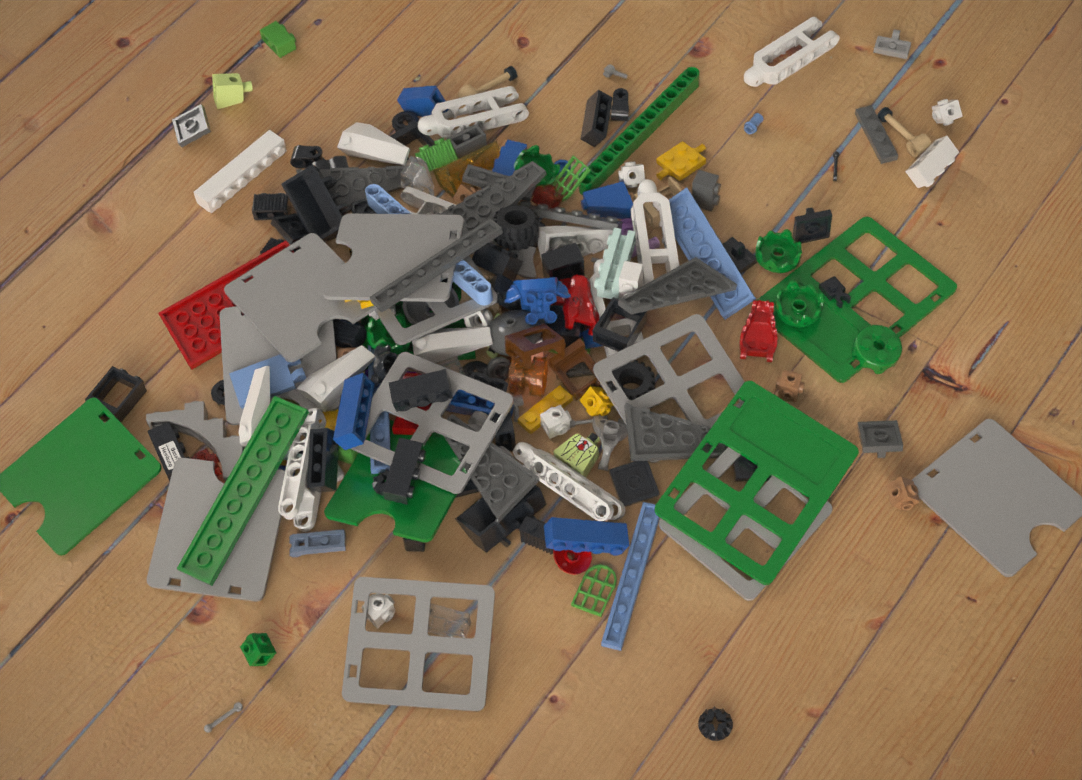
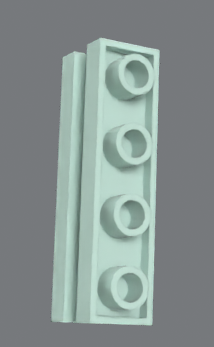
[594,228,636,299]

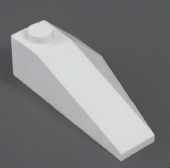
[337,122,410,166]
[538,226,613,261]
[412,327,493,363]
[296,345,376,412]
[239,366,270,449]

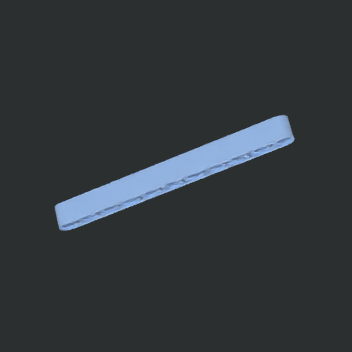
[365,184,493,306]

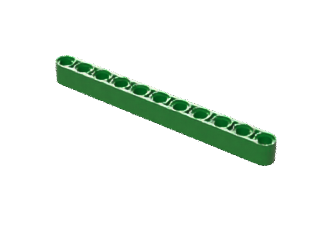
[579,67,700,195]

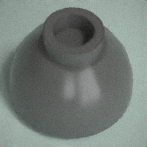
[487,357,513,380]

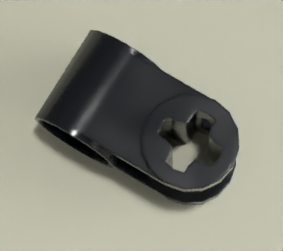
[611,88,629,121]
[290,145,325,169]

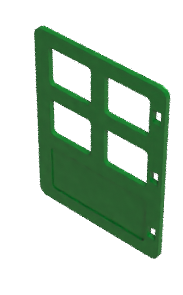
[757,217,957,383]
[654,381,859,585]

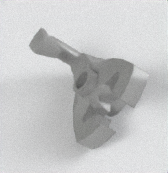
[592,415,628,471]

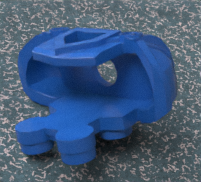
[504,277,571,325]

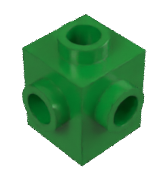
[240,633,277,667]

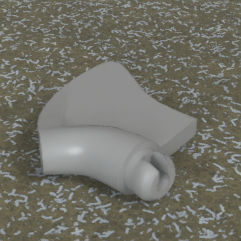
[508,247,536,279]

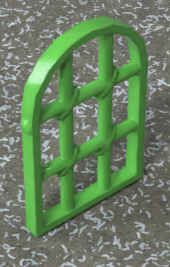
[550,156,591,202]
[571,564,617,617]

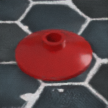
[553,549,592,575]

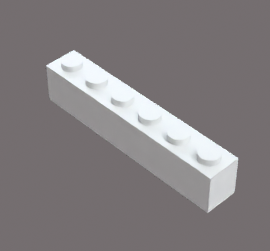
[193,130,287,213]

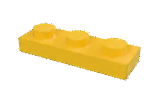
[517,385,573,434]

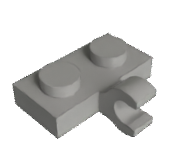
[873,29,911,59]

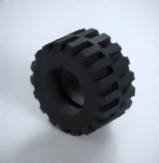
[493,205,539,251]
[607,360,655,400]

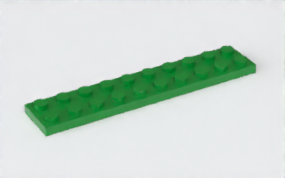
[177,396,309,586]

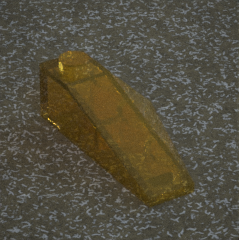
[433,141,500,197]

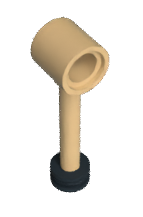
[458,66,518,105]
[877,107,932,157]

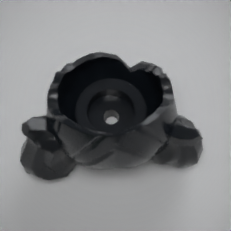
[370,344,398,386]

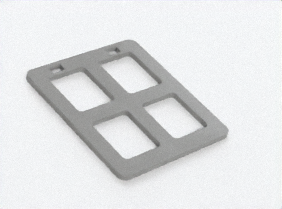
[374,234,498,345]
[593,314,744,463]
[351,352,514,494]
[659,447,832,601]
[342,577,495,712]

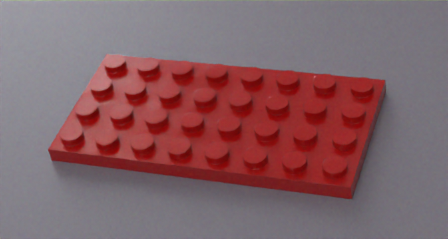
[158,240,294,370]

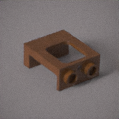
[505,323,566,369]
[549,339,602,401]

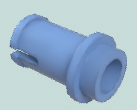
[744,113,764,134]

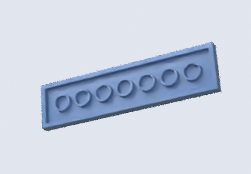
[669,188,756,320]

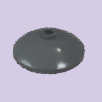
[403,281,459,329]
[488,310,542,355]

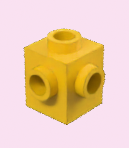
[579,386,613,417]

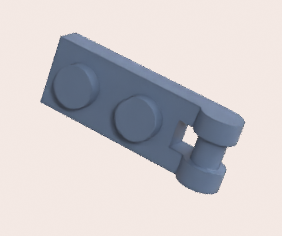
[289,529,346,557]

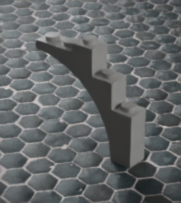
[146,401,244,482]

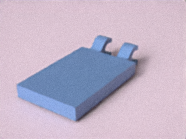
[229,354,306,409]

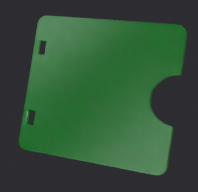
[0,398,162,556]
[324,420,467,542]

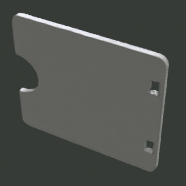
[323,214,464,302]
[224,233,377,362]
[220,306,341,425]
[912,419,1082,577]
[147,458,285,602]

